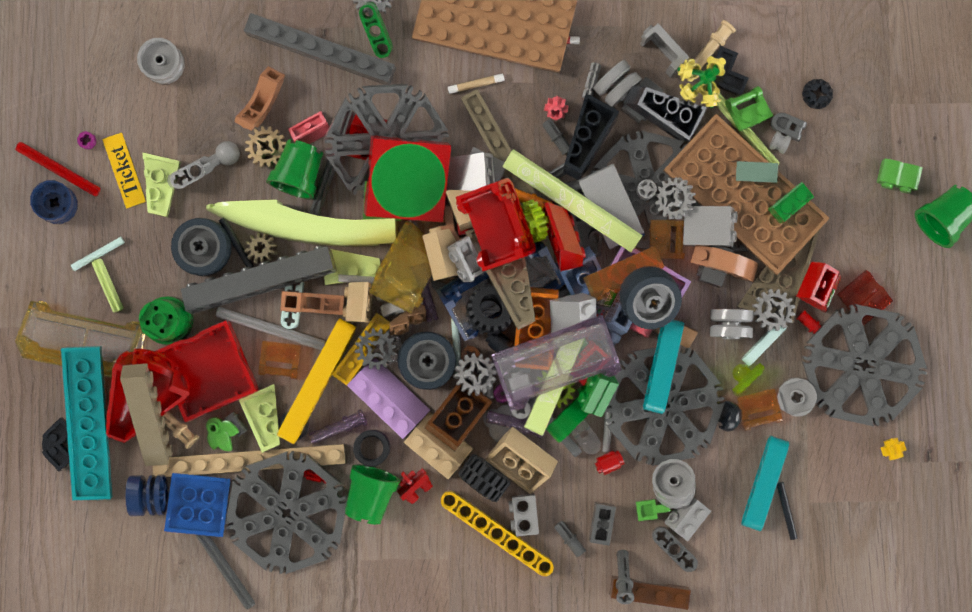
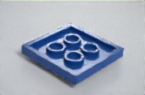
[164,473,231,537]

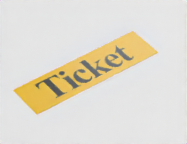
[102,132,146,209]

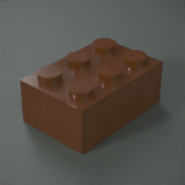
[424,385,492,451]

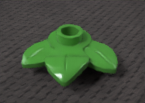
[206,417,239,451]

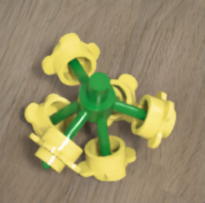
[678,56,726,108]

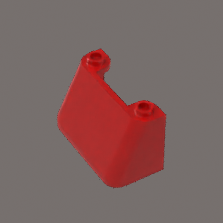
[455,178,536,271]

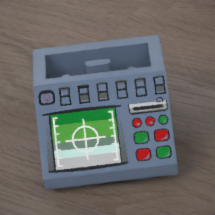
[594,285,632,336]

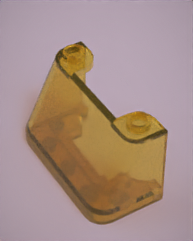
[370,220,432,314]

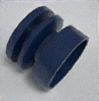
[30,180,78,224]
[125,474,169,517]

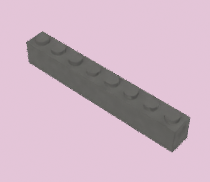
[244,13,396,85]
[181,245,337,314]

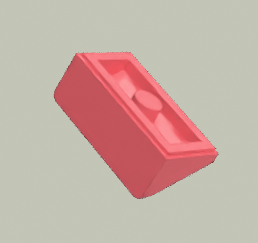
[288,111,330,144]

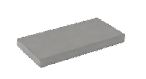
[578,164,644,249]

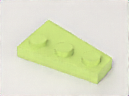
[142,152,181,217]
[324,249,382,285]

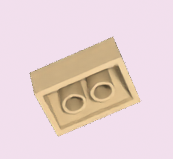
[404,412,473,479]
[485,427,558,494]

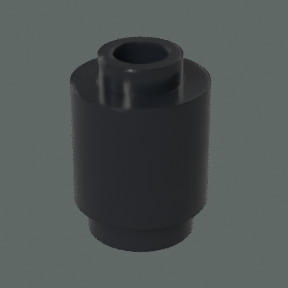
[485,332,514,357]

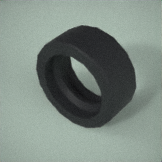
[353,430,390,467]

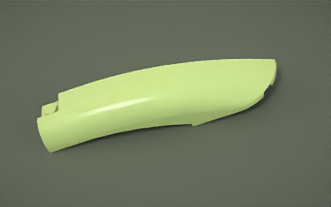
[206,200,398,246]

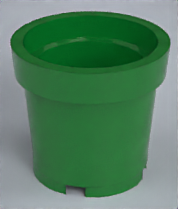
[266,139,324,200]
[914,185,972,248]
[139,296,193,345]
[345,464,400,525]

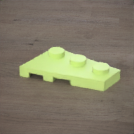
[239,384,280,453]

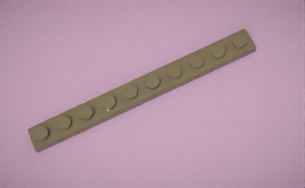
[461,89,557,263]

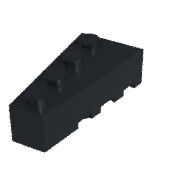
[624,86,707,141]
[563,93,619,180]

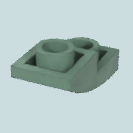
[736,161,779,183]

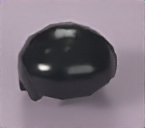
[718,401,742,432]

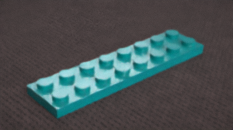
[61,346,113,501]

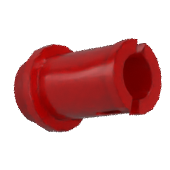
[796,310,822,334]

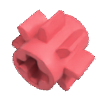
[544,96,569,120]

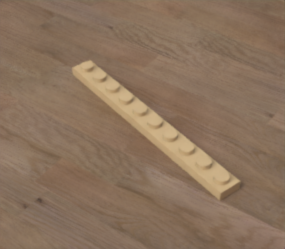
[153,444,346,477]

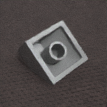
[550,293,596,338]

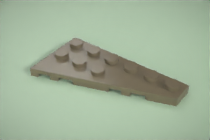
[465,228,535,330]
[737,229,820,323]

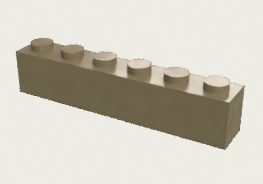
[120,364,173,466]

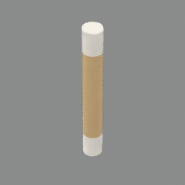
[448,73,505,94]

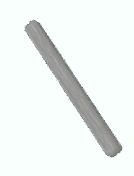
[216,307,326,350]

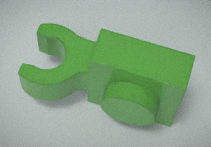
[636,499,670,521]

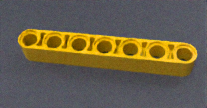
[277,318,357,444]
[441,490,554,576]

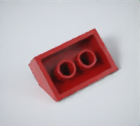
[544,202,586,272]

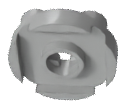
[777,377,817,417]

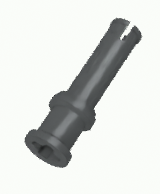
[616,550,634,604]

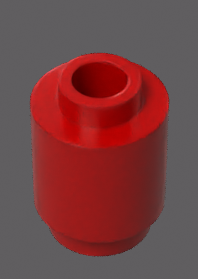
[594,450,625,476]

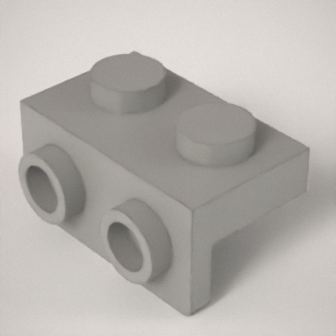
[447,236,485,282]
[664,497,711,541]

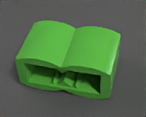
[877,158,923,194]

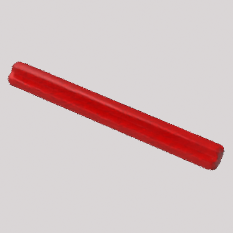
[15,142,101,197]

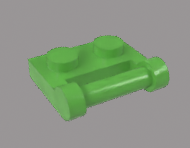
[725,86,773,132]

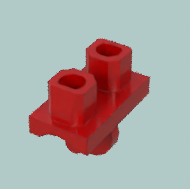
[397,468,433,504]

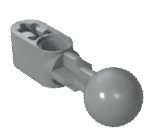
[167,141,240,189]

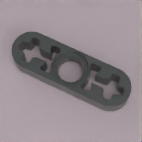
[652,526,698,572]

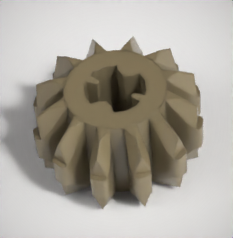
[245,232,278,264]

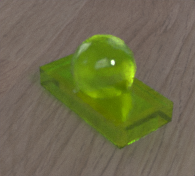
[732,363,765,396]

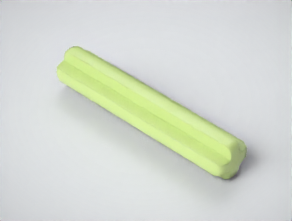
[92,259,123,313]

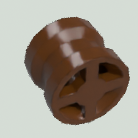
[461,346,480,365]

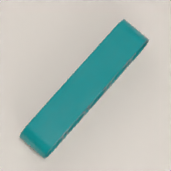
[643,319,684,414]
[741,435,789,531]

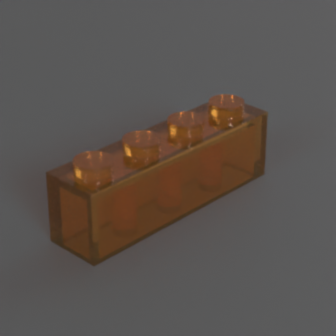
[582,246,664,301]

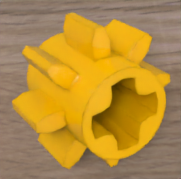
[880,437,907,460]

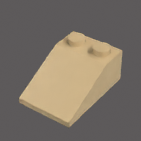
[343,282,373,323]

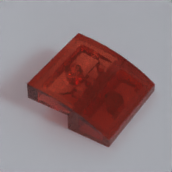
[837,270,893,326]

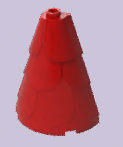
[106,349,190,443]

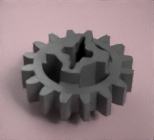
[355,328,397,370]

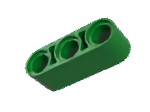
[359,2,393,58]
[546,396,590,443]

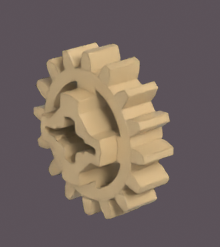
[245,126,286,168]

